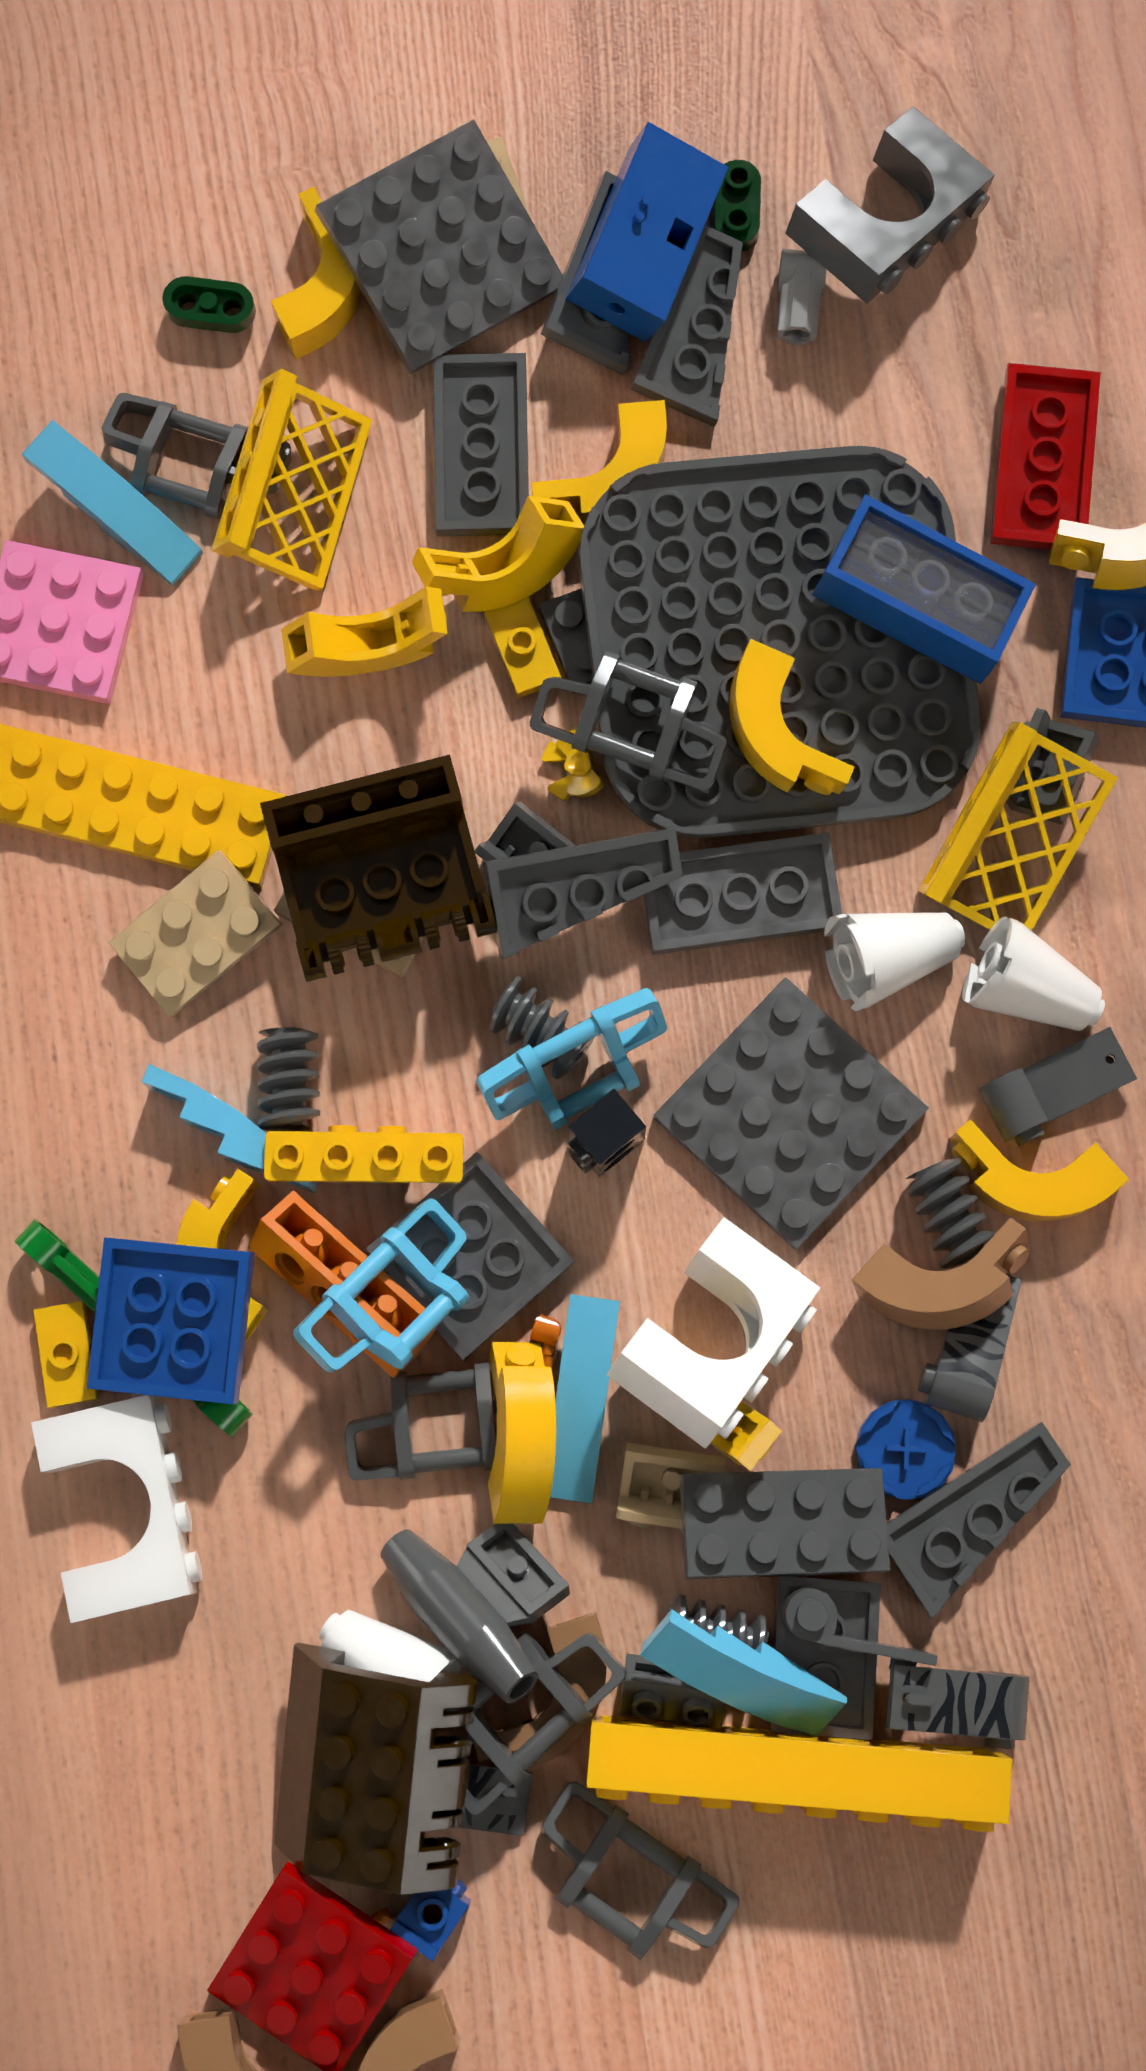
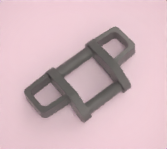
[101,393,291,519]
[530,650,727,790]
[345,1362,497,1480]
[464,1631,627,1815]
[541,1782,739,1960]

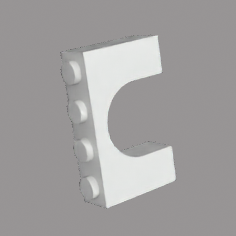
[607,1217,820,1449]
[31,1395,203,1623]

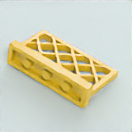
[211,368,372,592]
[917,721,1118,931]

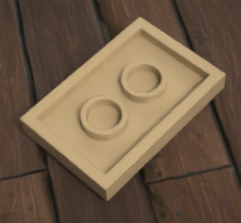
[108,850,283,1017]

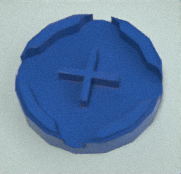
[855,1399,956,1500]

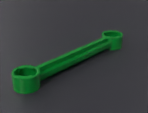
[15,1219,253,1437]

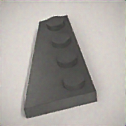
[541,171,630,375]
[631,225,743,427]
[483,828,683,959]
[887,1422,1071,1619]

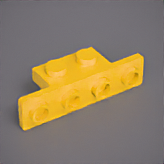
[264,1125,464,1183]

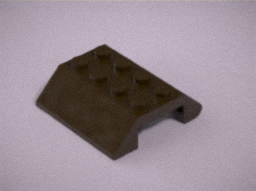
[260,754,498,982]
[274,1642,478,1895]

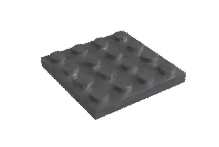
[314,119,563,375]
[653,977,929,1251]

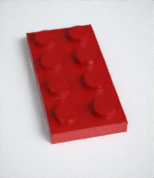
[990,363,1101,550]

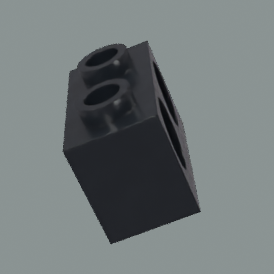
[567,1089,646,1178]

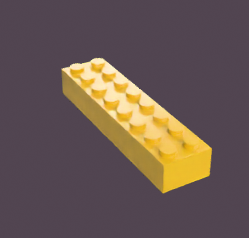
[586,1714,1012,1832]

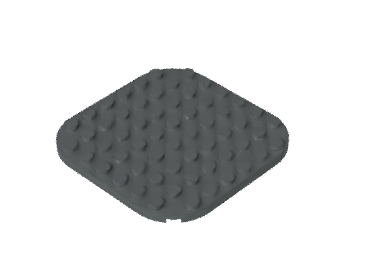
[579,446,981,838]

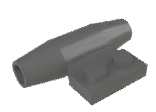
[380,1524,570,1703]

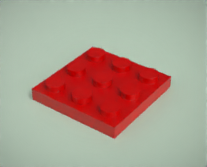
[207,1861,418,2071]

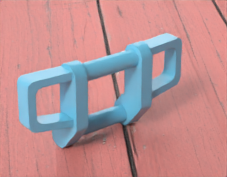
[476,988,667,1130]
[293,1198,469,1372]

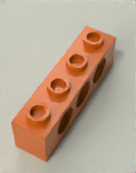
[248,1190,439,1379]

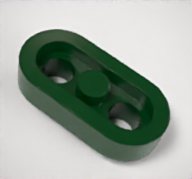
[714,160,761,251]
[162,276,256,333]

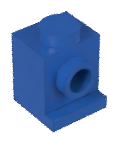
[390,1878,471,1962]

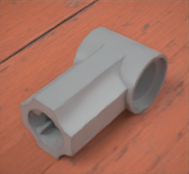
[777,249,827,345]

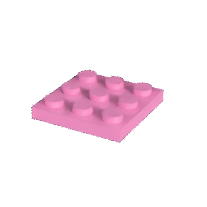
[0,540,144,705]

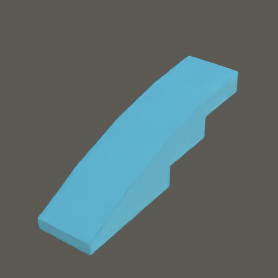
[22,420,203,586]
[141,1064,318,1193]
[550,1294,620,1503]
[640,1609,847,1736]

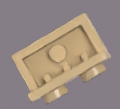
[616,1442,726,1533]

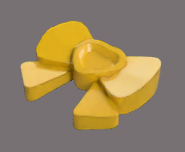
[541,729,605,801]

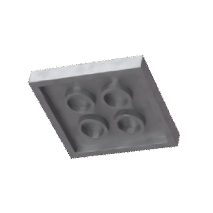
[366,1152,575,1361]

